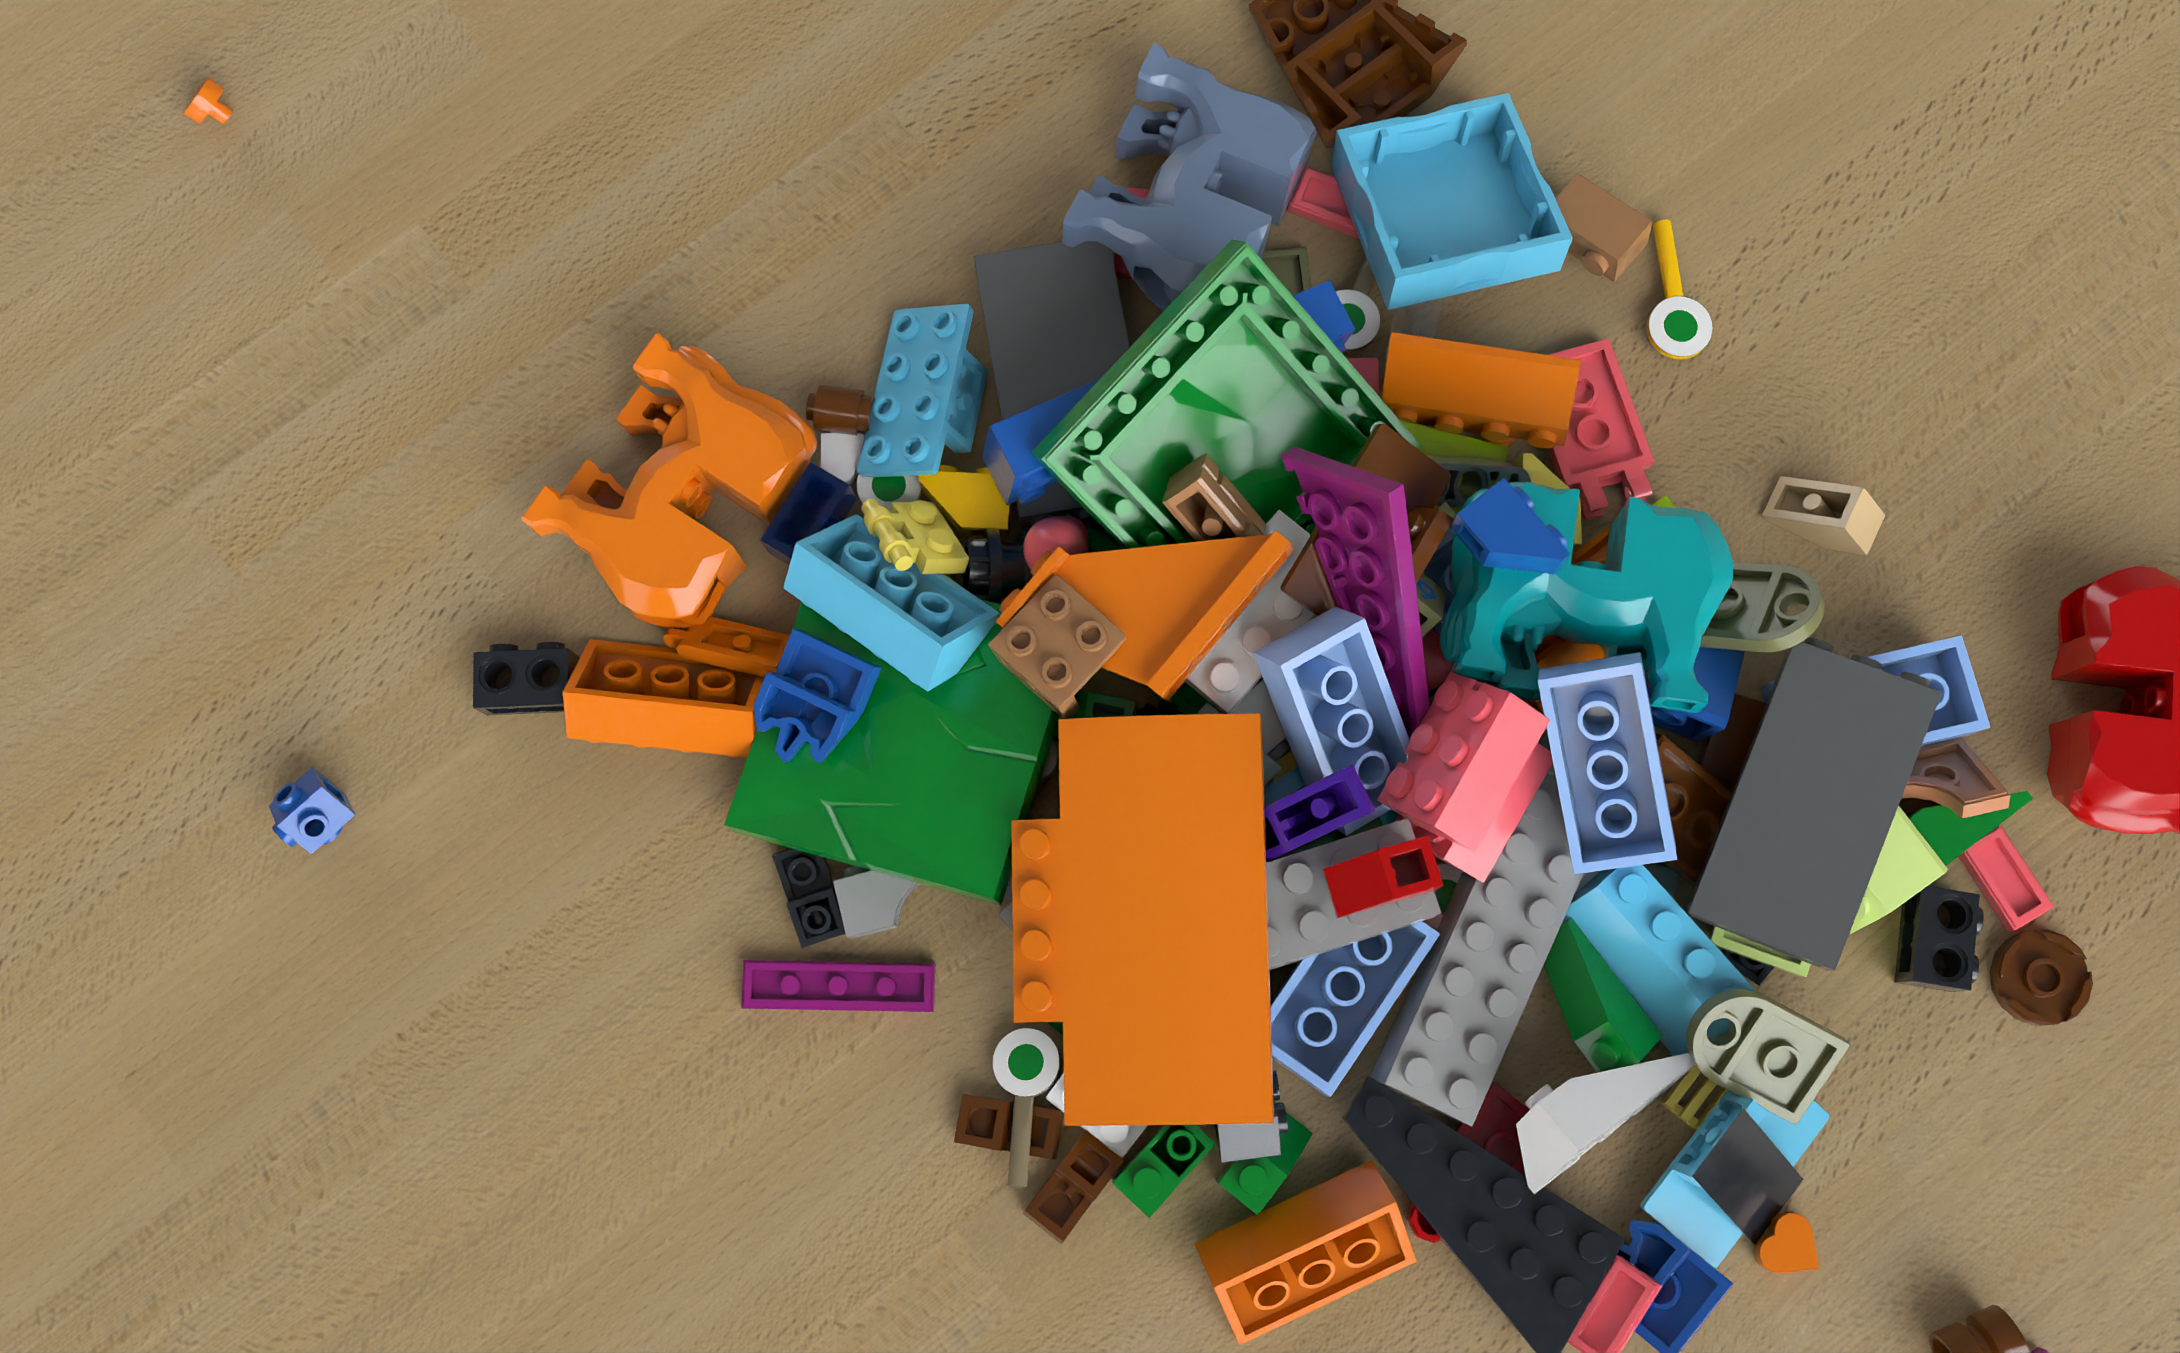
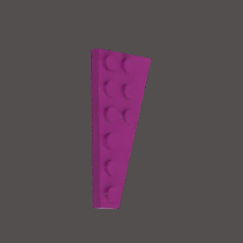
[1281,447,1430,740]

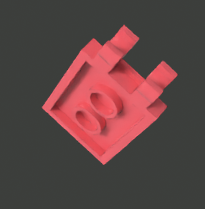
[1548,338,1655,520]

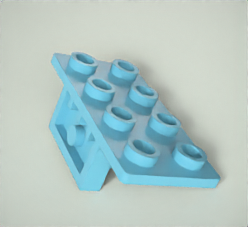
[857,304,988,477]
[1640,1090,1829,1268]

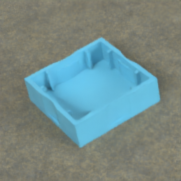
[1330,93,1573,310]

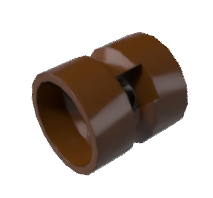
[1929,1305,2030,1353]

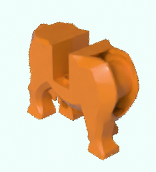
[521,332,817,629]

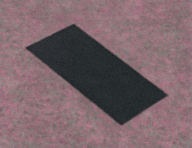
[1692,1108,1804,1245]

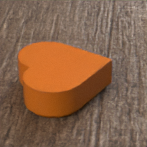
[1754,1212,1819,1274]

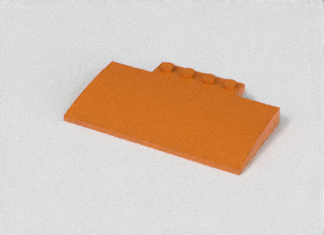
[1011,713,1274,1126]

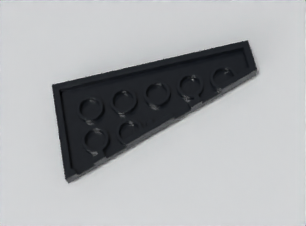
[1342,1076,1625,1353]

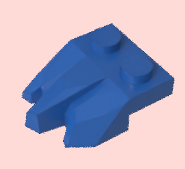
[753,629,882,764]
[1617,1220,1734,1353]

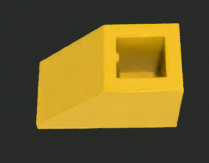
[918,465,1012,541]

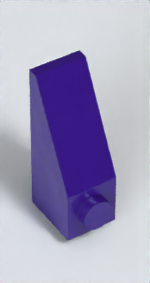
[1264,764,1375,862]

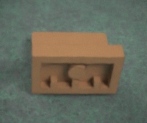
[988,575,1126,719]

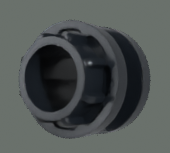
[963,528,1033,604]

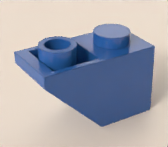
[1451,478,1570,574]

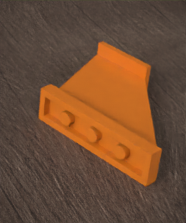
[995,530,1295,701]

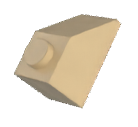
[1762,476,1885,555]

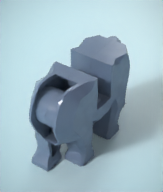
[1062,42,1317,312]

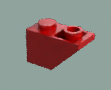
[1322,836,1443,919]

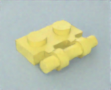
[861,499,969,574]

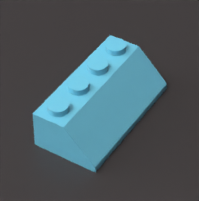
[783,514,1000,692]
[1562,865,1756,1056]

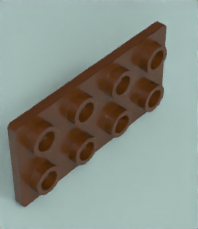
[1280,424,1454,616]

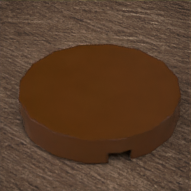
[1989,929,2093,1026]

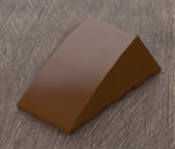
[1249,0,1467,148]

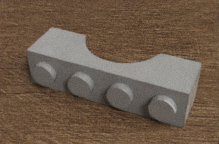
[833,866,1012,939]

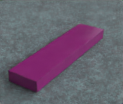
[741,960,936,1012]

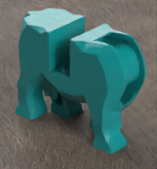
[1439,482,1734,713]

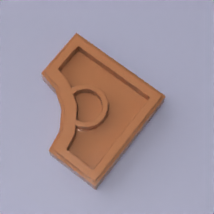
[1901,738,2010,818]

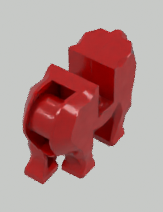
[2047,566,2180,834]

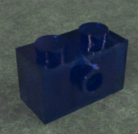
[760,462,857,565]

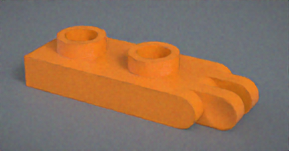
[663,616,790,677]

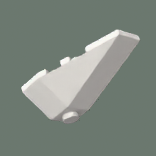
[1516,1053,1696,1194]

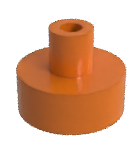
[183,77,233,124]

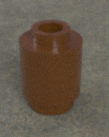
[806,385,875,436]

